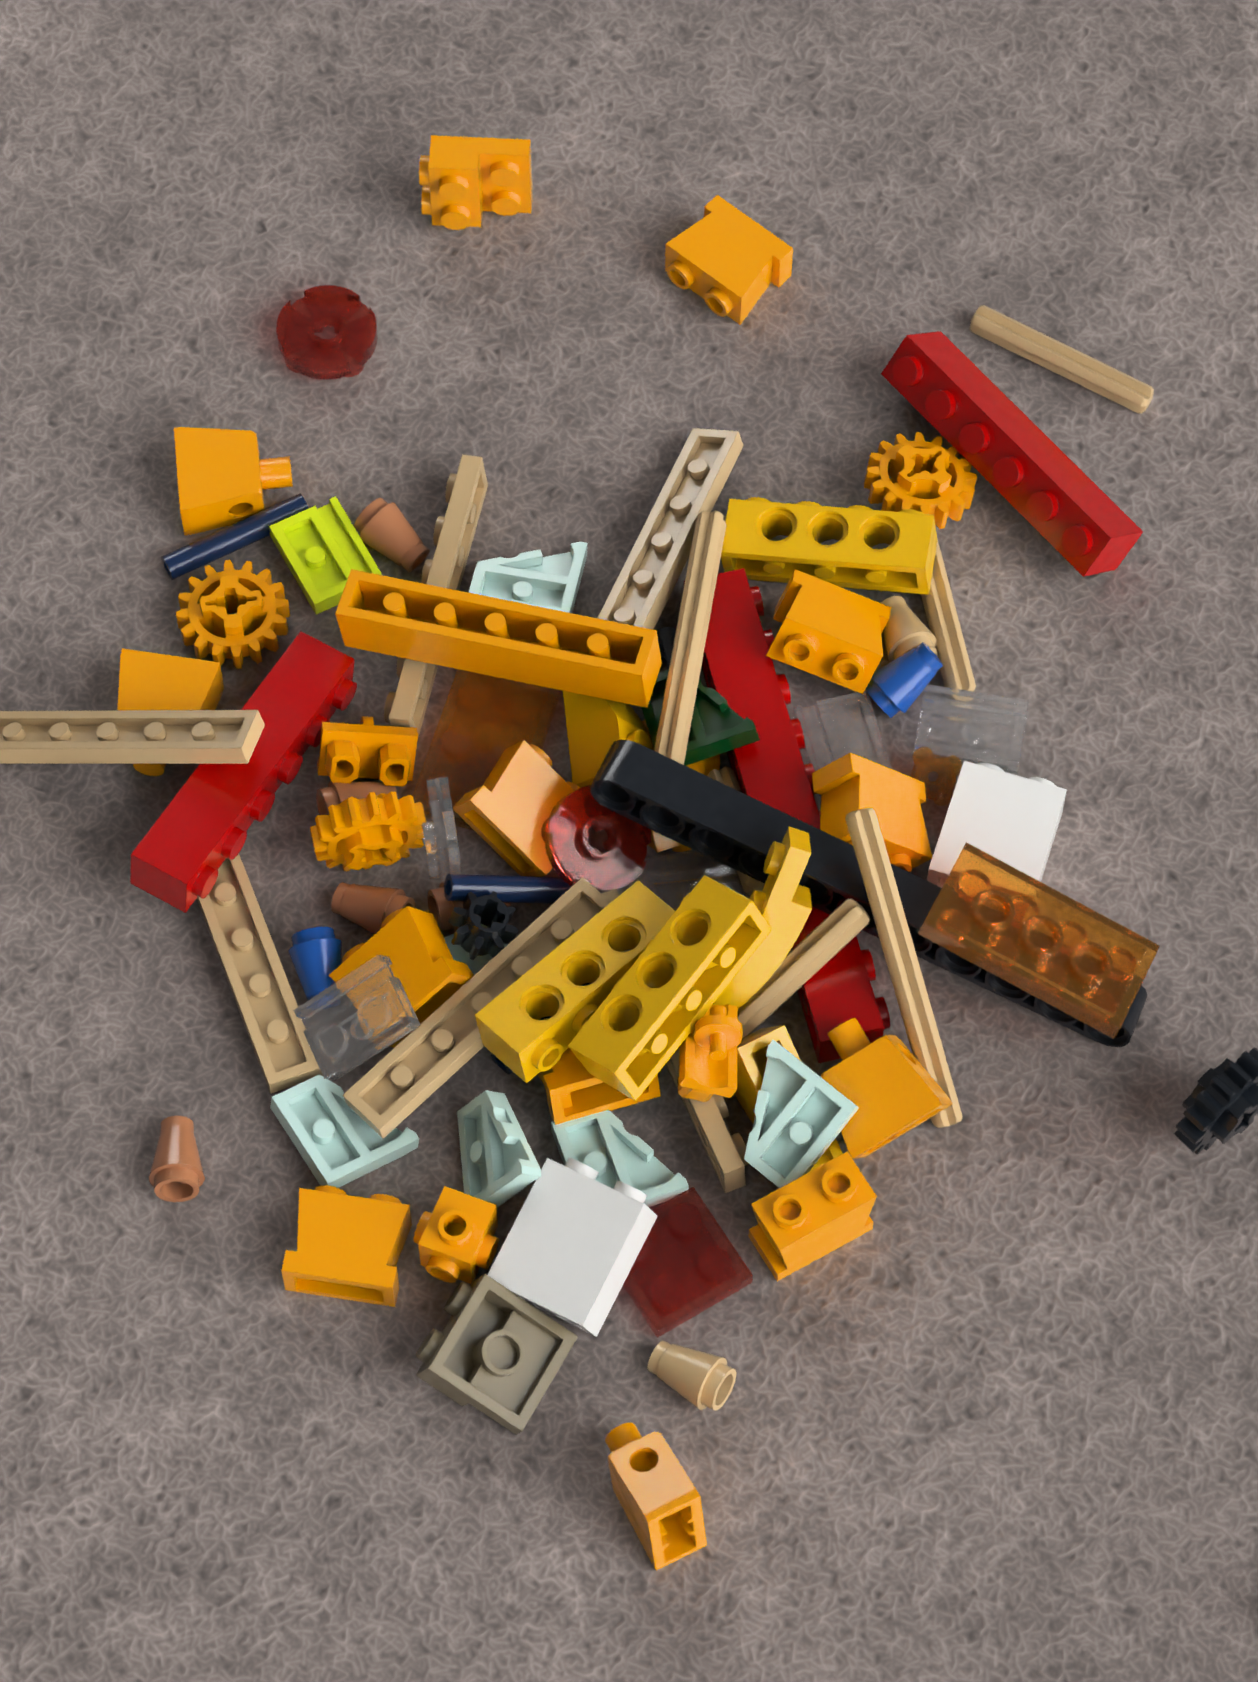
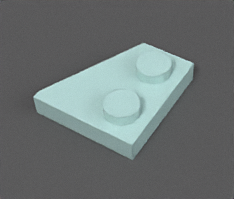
[468,542,588,613]
[744,1040,859,1188]
[270,1074,419,1188]
[457,1090,541,1207]
[551,1110,689,1207]

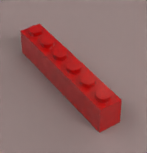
[881,331,1143,577]
[130,631,357,913]

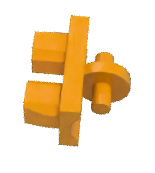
[317,716,418,787]
[678,1004,743,1102]

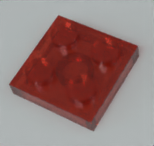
[623,1187,753,1338]

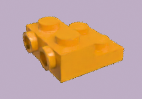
[419,135,533,230]

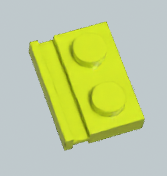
[269,496,382,615]

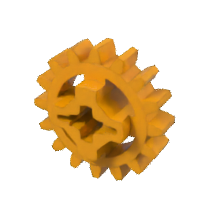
[864,432,977,529]
[176,560,290,669]
[310,791,429,871]

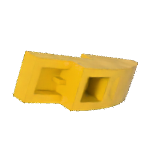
[713,826,812,1009]

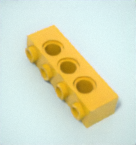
[721,497,938,595]
[568,875,772,1101]
[475,880,675,1084]

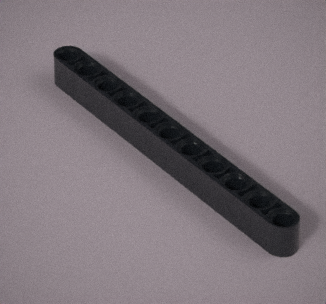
[590,740,1147,1047]

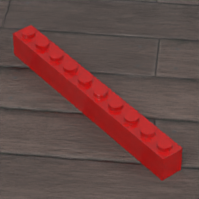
[683,568,890,1063]

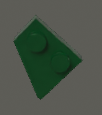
[641,669,760,766]

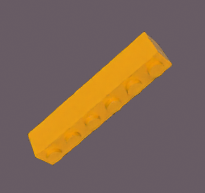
[335,569,662,708]

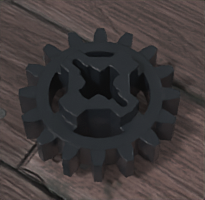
[1174,1047,1258,1154]

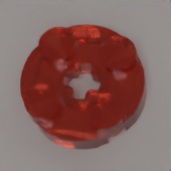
[276,285,378,380]
[541,785,651,894]

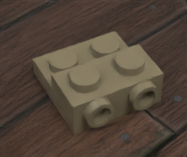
[415,1274,578,1435]

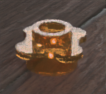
[909,746,962,806]

